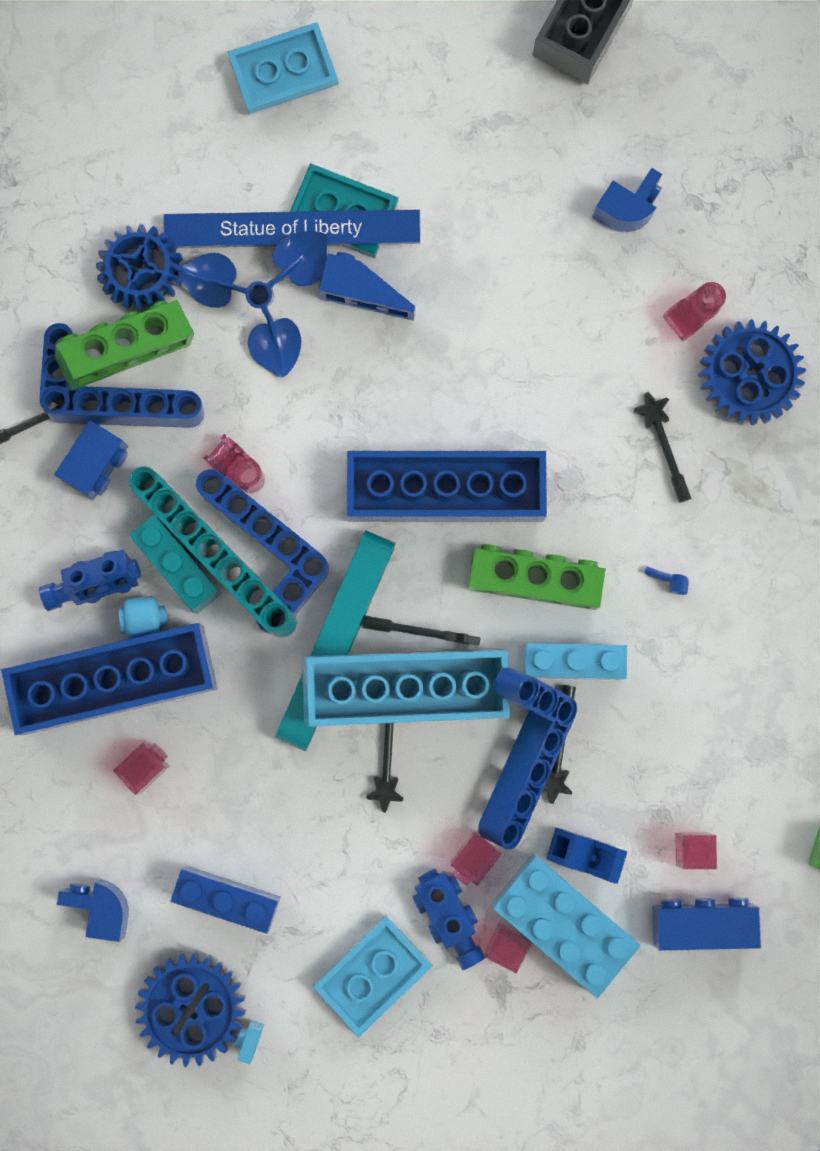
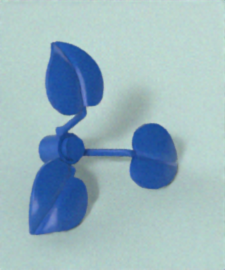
[178,231,327,378]

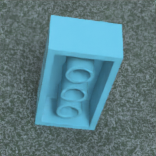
[491,853,641,999]

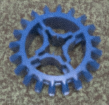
[96,224,183,312]

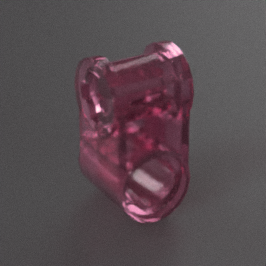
[662,282,726,342]
[202,434,265,493]

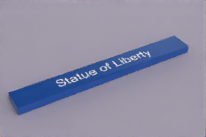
[164,210,421,248]

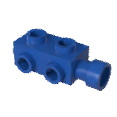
[39,550,141,612]
[412,868,486,970]

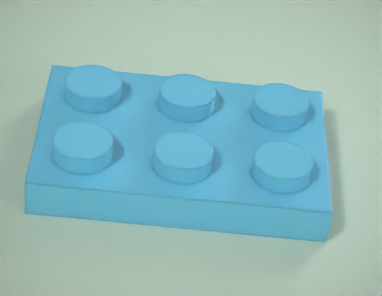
[228,22,339,114]
[313,915,432,1037]

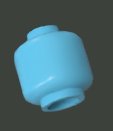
[118,596,167,639]

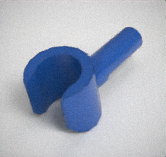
[644,566,689,595]

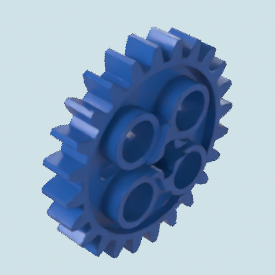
[698,319,806,426]
[135,952,246,1067]

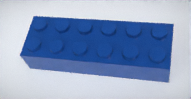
[347,451,547,522]
[1,623,218,735]

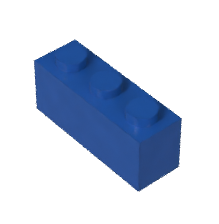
[170,866,281,934]
[652,898,761,951]

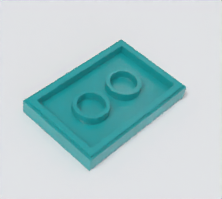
[290,163,399,258]

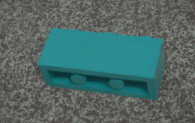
[129,514,222,614]

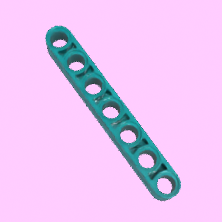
[129,466,297,638]
[275,530,396,752]

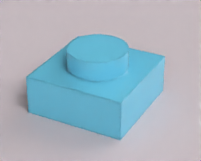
[235,1020,264,1064]

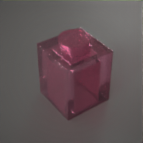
[113,742,170,795]
[450,831,502,886]
[675,832,717,869]
[484,922,532,974]

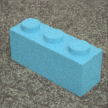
[523,643,627,680]

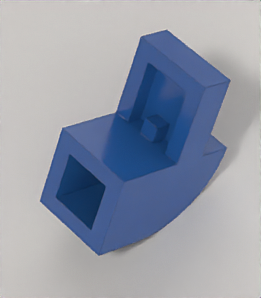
[592,168,663,232]
[546,827,628,884]
[56,879,129,942]

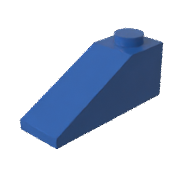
[319,252,415,321]

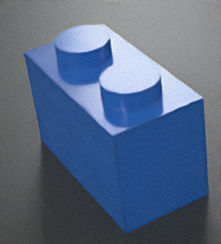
[54,420,129,500]

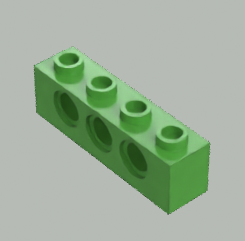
[54,300,195,391]
[468,544,606,610]

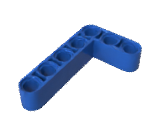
[40,323,204,428]
[196,469,329,634]
[478,668,577,850]

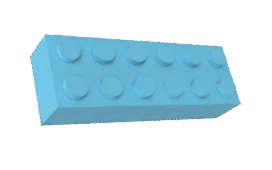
[302,649,510,727]

